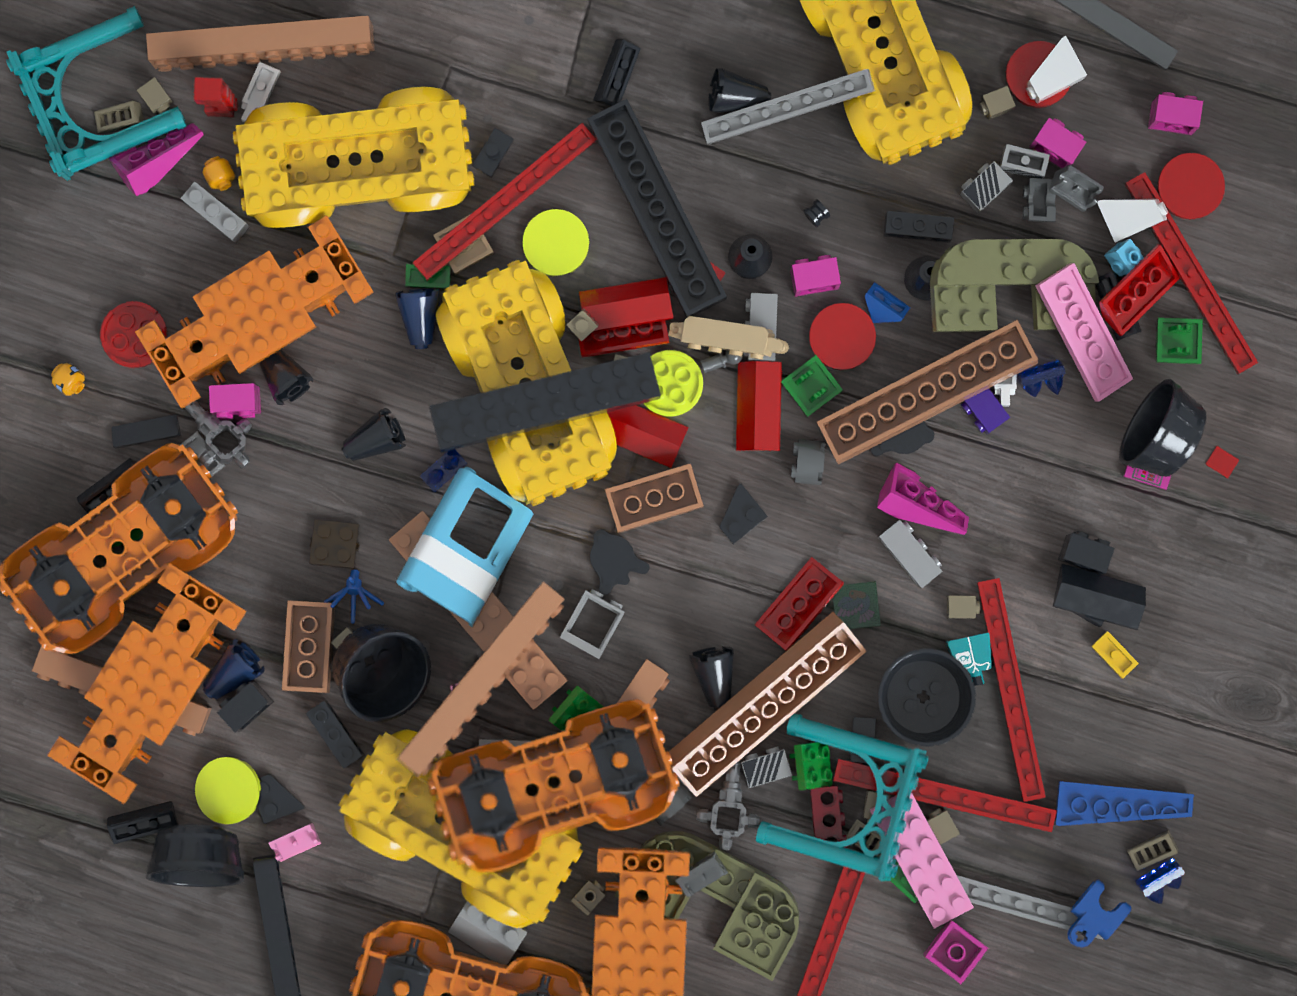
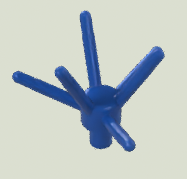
[324,570,384,624]

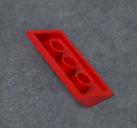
[1099,244,1180,336]
[579,277,673,333]
[578,320,669,358]
[736,361,782,451]
[607,405,689,468]
[755,557,845,651]

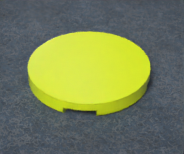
[523,209,589,276]
[643,350,703,417]
[195,757,261,824]

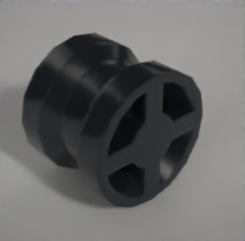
[803,199,831,227]

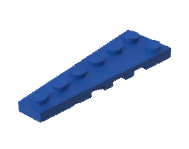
[1055,781,1194,826]

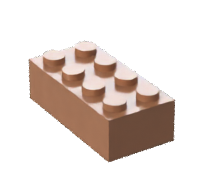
[605,463,703,533]
[282,601,335,693]

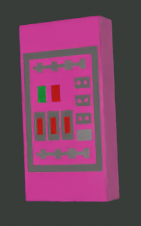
[1123,465,1171,490]

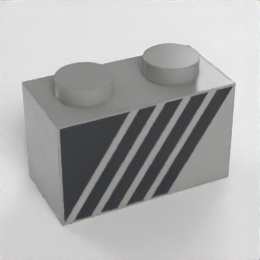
[999,144,1050,179]
[960,161,1013,214]
[741,746,792,788]

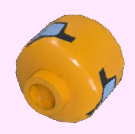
[51,363,85,396]

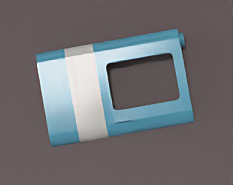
[396,467,534,627]

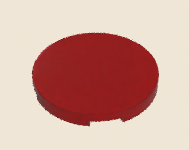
[1006,41,1070,108]
[1157,153,1225,220]
[100,301,167,368]
[809,303,876,370]

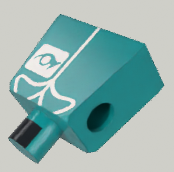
[945,632,991,686]

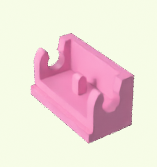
[269,823,321,862]

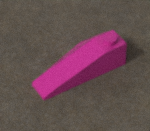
[109,123,204,196]
[877,462,969,535]

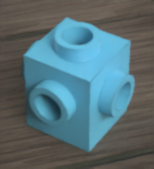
[1104,239,1144,276]

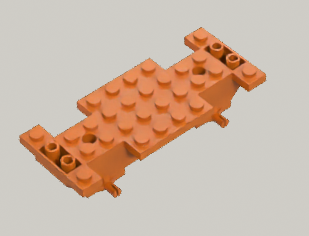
[135,216,374,409]
[47,563,247,804]
[592,847,690,996]

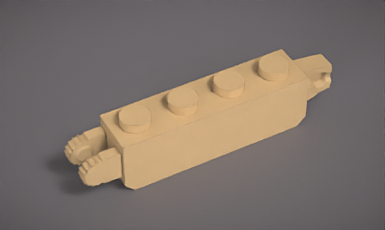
[669,316,789,360]

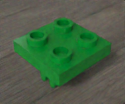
[1155,318,1203,364]
[781,355,843,417]
[549,685,604,732]
[789,742,833,790]

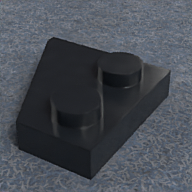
[719,484,768,544]
[257,774,305,824]

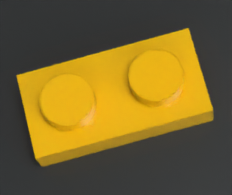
[1091,631,1139,679]

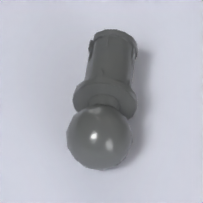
[700,350,743,373]

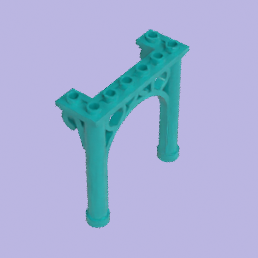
[6,6,187,181]
[756,713,929,881]

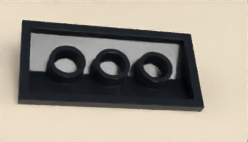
[1053,564,1146,630]

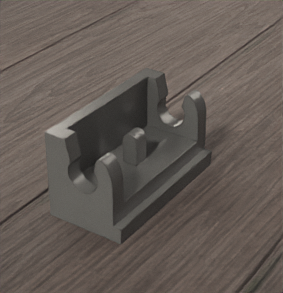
[1049,165,1104,212]
[676,852,728,897]

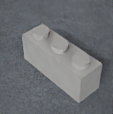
[181,181,250,243]
[744,293,778,362]
[878,520,943,589]

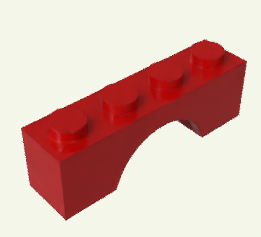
[194,78,238,117]

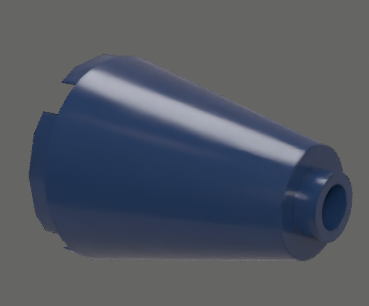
[395,288,440,349]
[203,639,265,699]

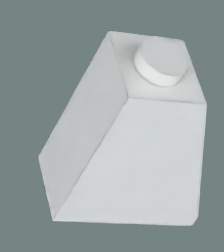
[1026,36,1087,104]
[1097,199,1168,242]

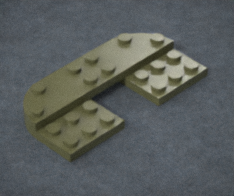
[930,239,1099,332]
[614,831,800,981]

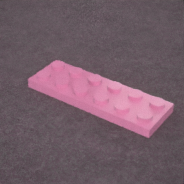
[1035,263,1133,402]
[870,792,974,929]

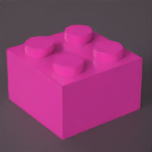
[1148,92,1203,135]
[1029,118,1086,169]
[790,255,841,297]
[209,383,261,420]
[923,920,988,984]

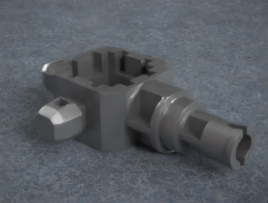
[184,401,252,468]
[697,763,760,850]

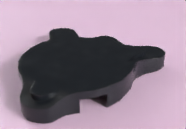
[871,422,934,456]
[590,530,650,595]

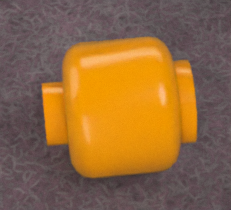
[202,156,235,191]

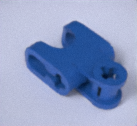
[1067,879,1131,947]

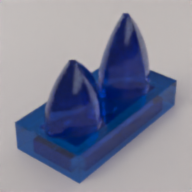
[1017,360,1066,397]
[420,449,468,493]
[1135,858,1185,904]

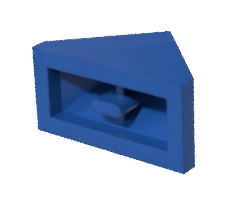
[865,282,910,323]

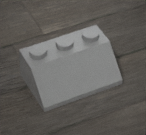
[448,901,528,965]

